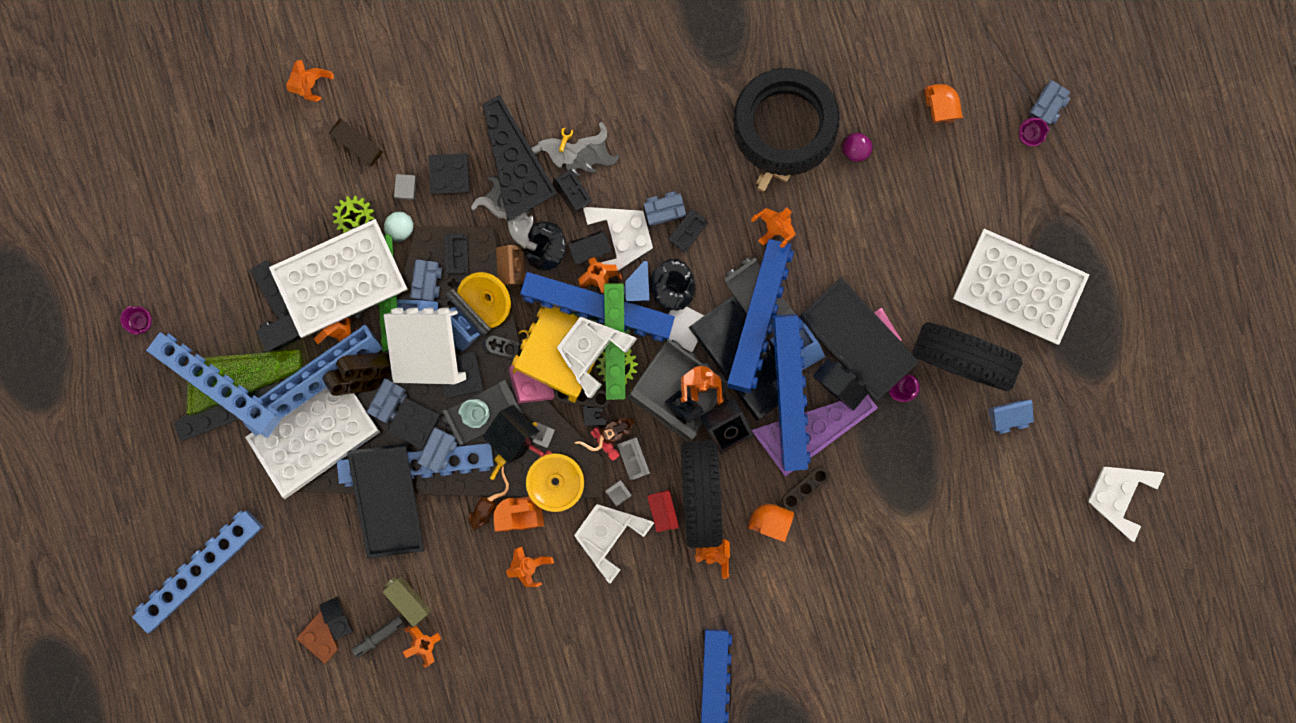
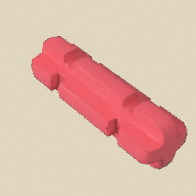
[591,427,620,461]

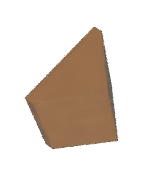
[496,245,525,286]

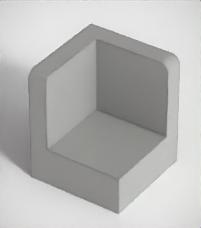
[394,174,417,200]
[533,422,555,448]
[605,480,632,506]

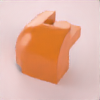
[924,84,963,124]
[494,496,545,532]
[746,503,794,542]

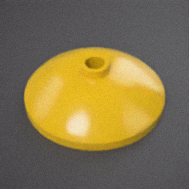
[457,272,511,328]
[526,454,584,512]

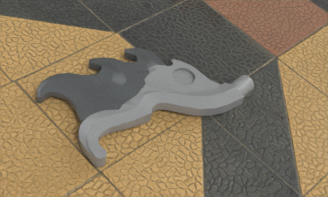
[531,122,619,176]
[471,176,538,251]

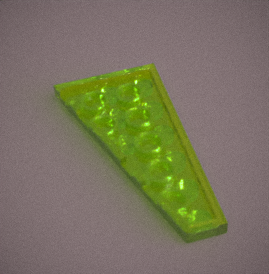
[187,350,302,416]

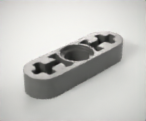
[482,336,522,360]

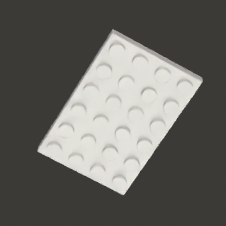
[269,219,408,338]
[953,229,1089,345]
[245,388,380,499]

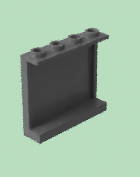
[627,339,728,442]

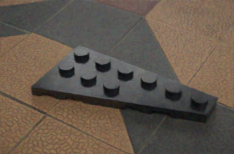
[482,95,558,222]
[174,350,282,441]

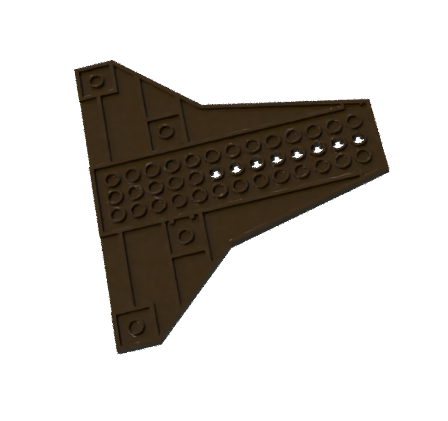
[296,226,604,498]

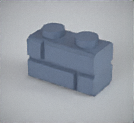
[1028,80,1070,126]
[643,191,686,227]
[410,259,443,302]
[367,378,407,423]
[417,427,457,473]

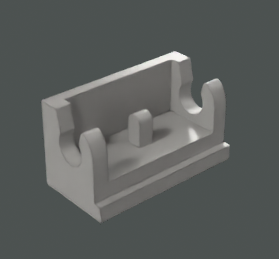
[617,437,650,480]

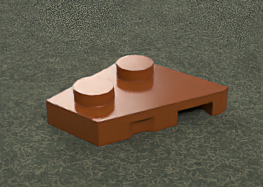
[296,611,339,664]

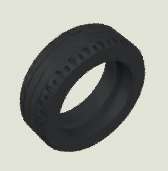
[733,68,840,176]
[913,322,1023,391]
[681,440,722,548]

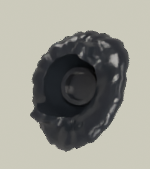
[523,222,566,271]
[650,259,696,311]

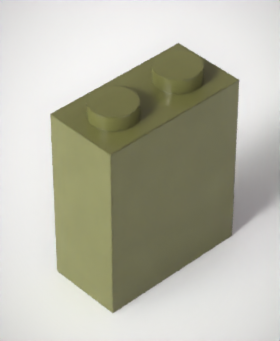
[383,576,432,627]

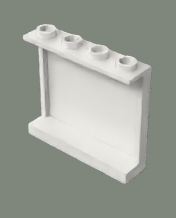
[384,308,466,384]

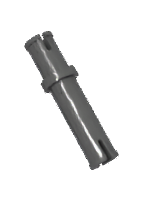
[351,615,405,658]

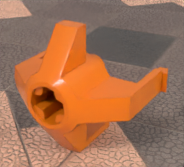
[286,60,334,102]
[751,207,796,248]
[578,257,623,294]
[314,317,352,344]
[680,366,724,404]
[695,539,730,579]
[506,547,554,587]
[402,626,441,668]

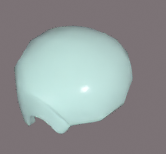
[384,211,413,242]
[459,399,490,428]

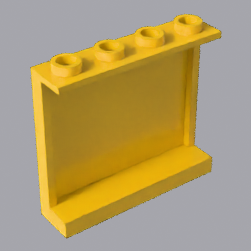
[511,306,597,403]

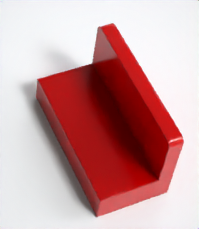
[647,490,679,532]

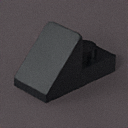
[665,390,704,424]
[320,597,353,640]

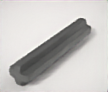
[446,289,491,335]

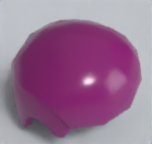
[1018,117,1049,147]
[841,133,873,162]
[120,306,152,335]
[889,373,920,402]

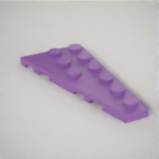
[752,394,878,477]

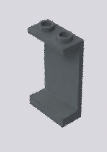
[723,257,795,323]
[442,380,523,445]

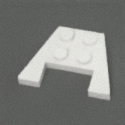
[583,207,653,271]
[557,317,637,398]
[1088,467,1164,542]
[574,504,654,584]

